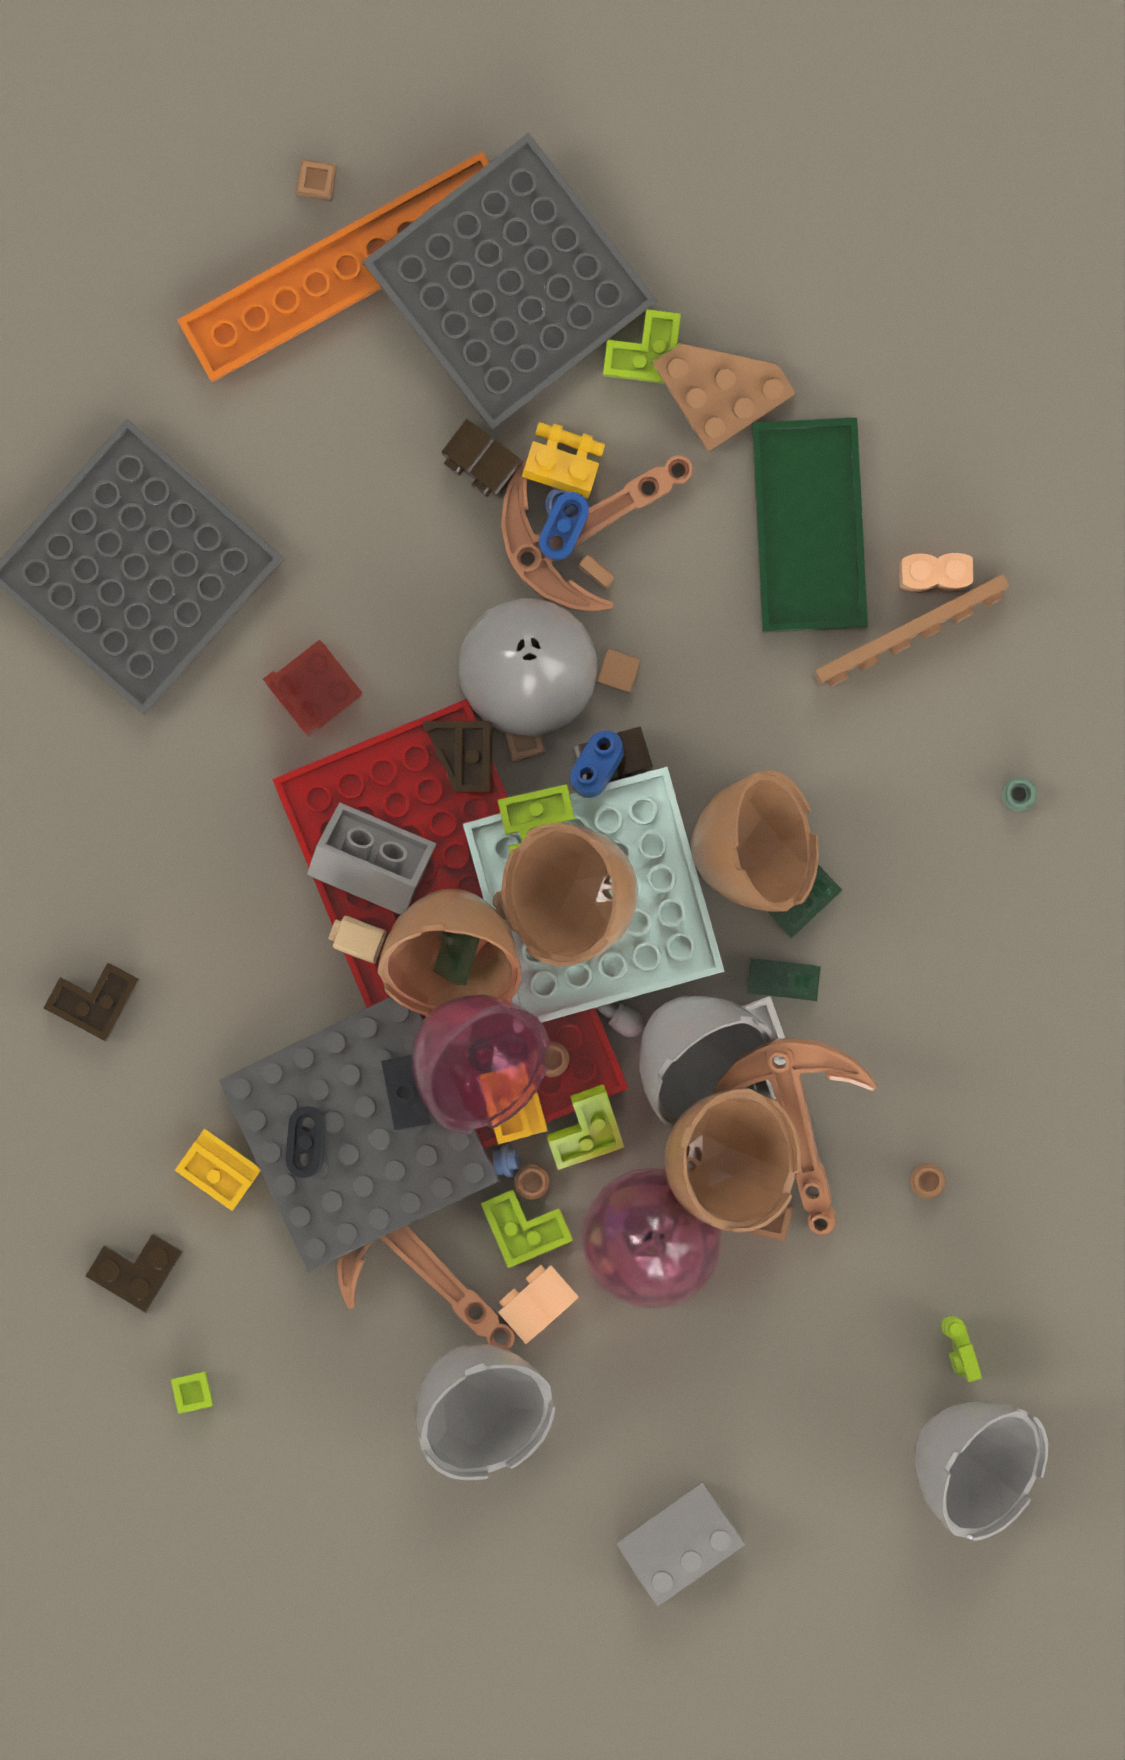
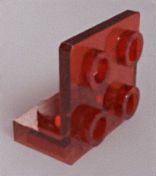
[263,640,362,738]

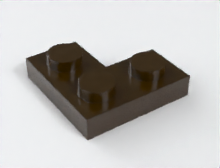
[44,963,140,1041]
[85,1233,183,1313]

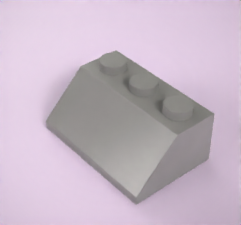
[307,802,436,915]
[616,1482,745,1606]

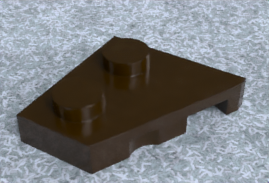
[423,721,493,793]

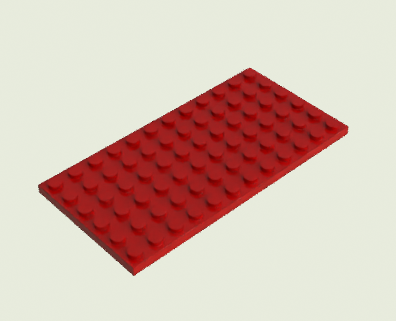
[272,699,629,1148]

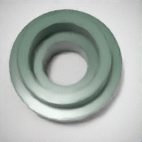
[1002,777,1037,812]

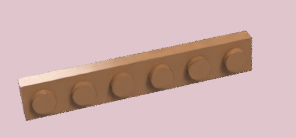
[814,574,1010,687]

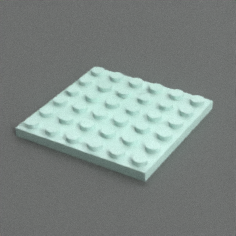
[463,767,725,1028]

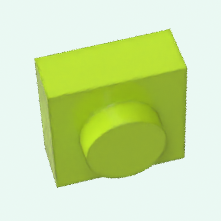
[170,1371,214,1414]

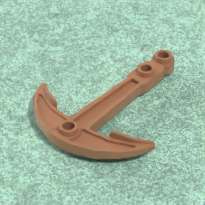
[501,455,693,612]
[712,1037,877,1235]
[337,1225,515,1350]

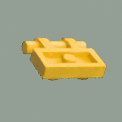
[521,422,605,499]

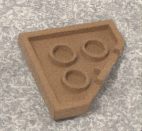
[651,343,796,451]

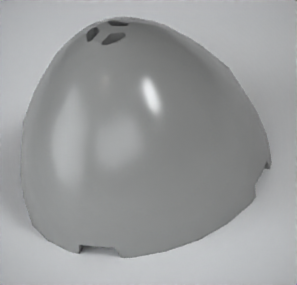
[458,598,598,736]
[639,996,775,1128]
[415,1344,555,1480]
[914,1400,1048,1541]

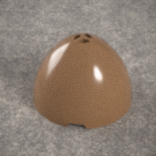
[690,770,819,912]
[501,822,638,966]
[378,889,521,1019]
[664,1089,801,1233]

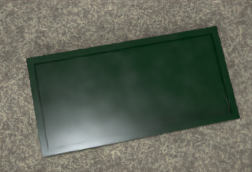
[752,417,868,633]

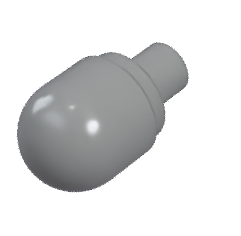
[597,1003,644,1037]

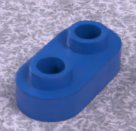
[539,492,589,561]
[570,730,624,798]

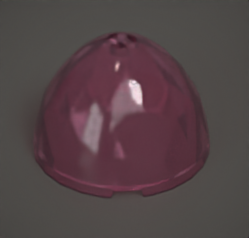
[412,994,550,1134]
[582,1168,722,1308]

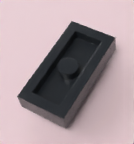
[381,1054,431,1131]

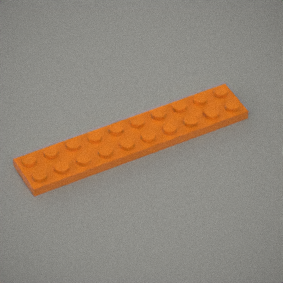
[177,151,489,383]

